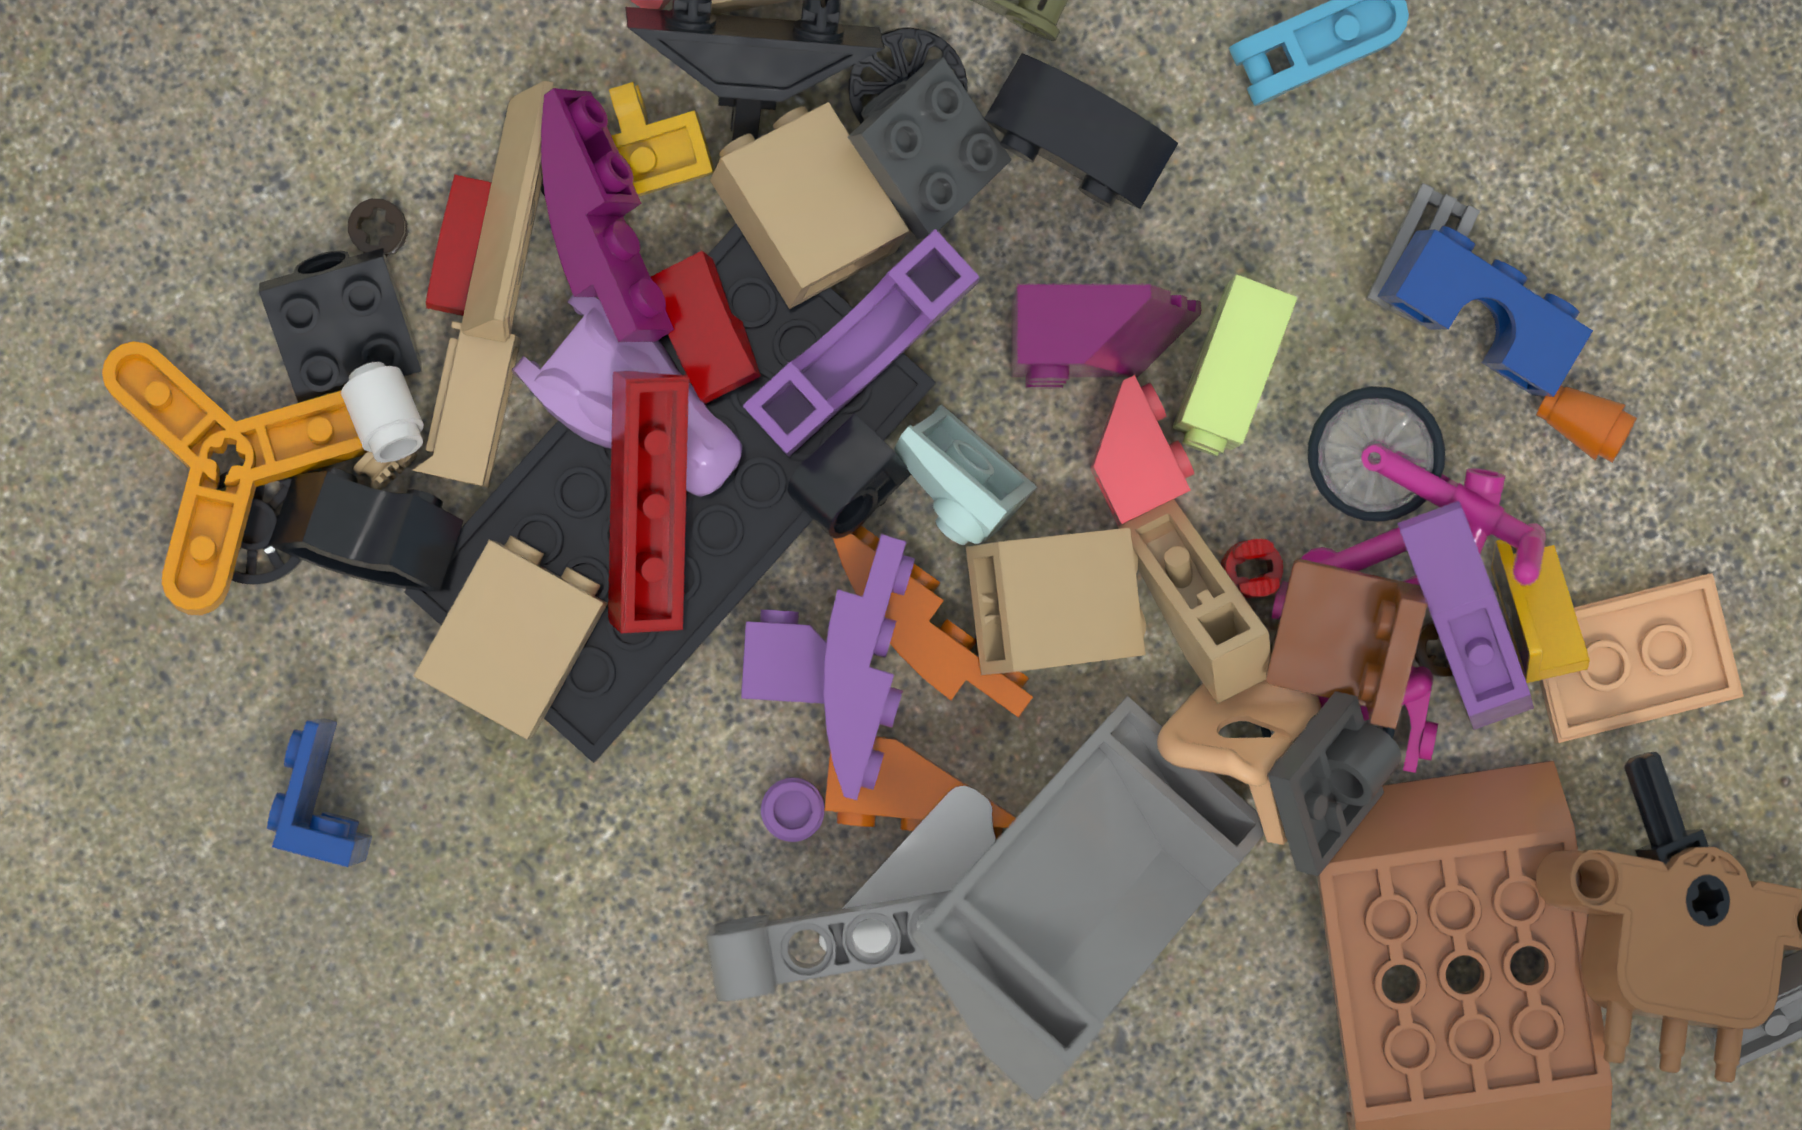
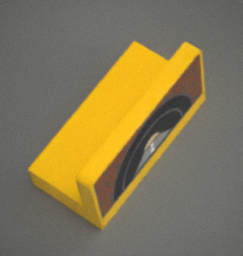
[1491,539,1590,683]

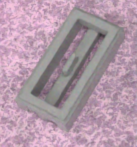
[1366,183,1480,327]

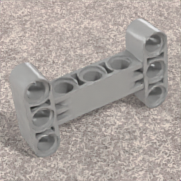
[706,890,951,1002]

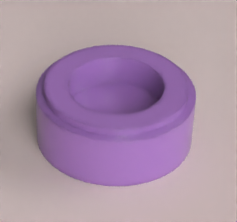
[761,777,825,842]

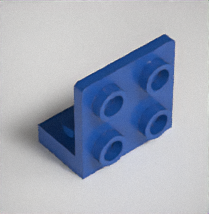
[267,718,372,867]

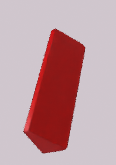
[608,371,689,633]

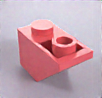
[1090,375,1195,526]

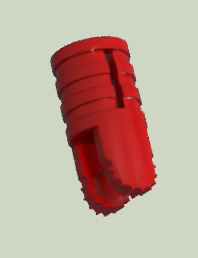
[1221,538,1284,598]

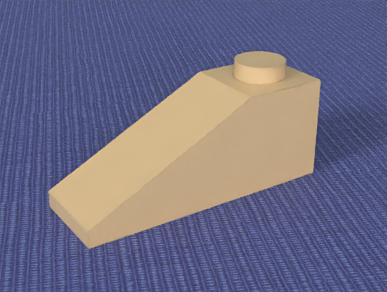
[1118,499,1271,704]

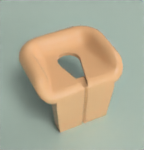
[1157,680,1321,845]

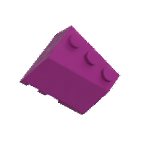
[1011,284,1201,389]

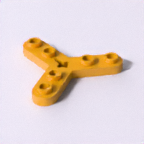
[102,341,368,615]

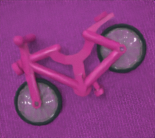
[1260,386,1546,773]

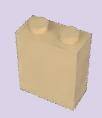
[710,102,909,309]
[966,528,1146,675]
[414,535,608,739]

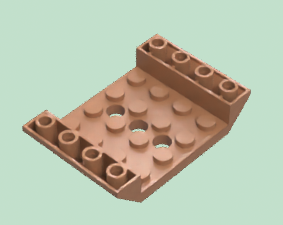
[1317,761,1613,1130]

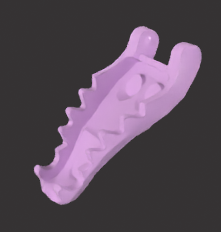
[512,295,743,497]

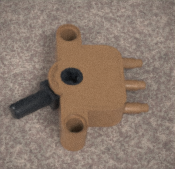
[1536,752,1802,1083]

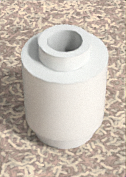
[341,362,423,463]

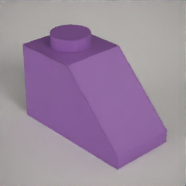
[741,609,827,704]

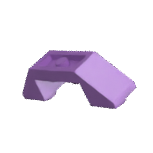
[1397,501,1534,730]

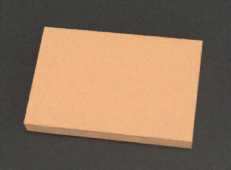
[1539,573,1744,743]

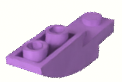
[823,534,915,800]

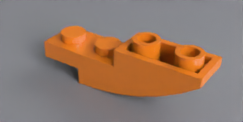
[833,526,1033,718]

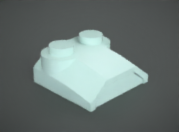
[893,404,1037,545]

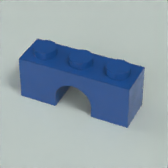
[1377,226,1593,397]

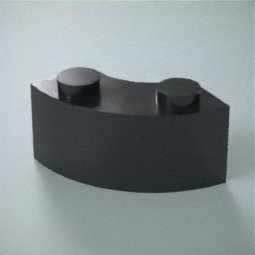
[984,53,1178,209]
[268,467,464,591]

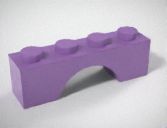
[742,229,980,457]

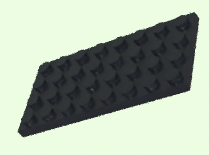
[404,224,936,763]

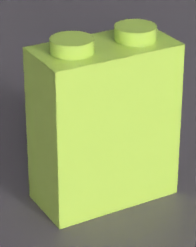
[1172,274,1298,456]

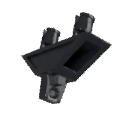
[625,0,885,141]

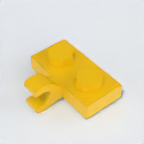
[609,82,715,197]

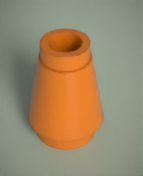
[1536,385,1637,463]

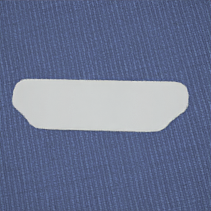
[819,785,995,953]

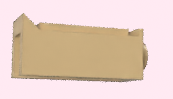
[412,321,521,488]

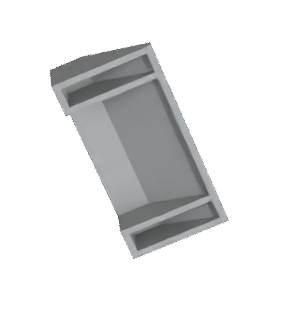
[911,696,1264,1101]

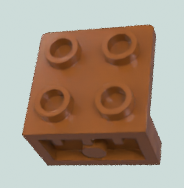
[1266,559,1427,729]

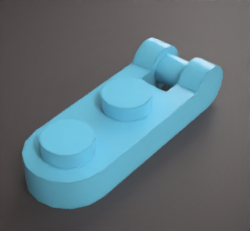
[1228,0,1409,106]

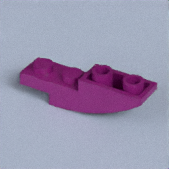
[541,88,674,342]

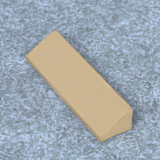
[461,81,556,342]

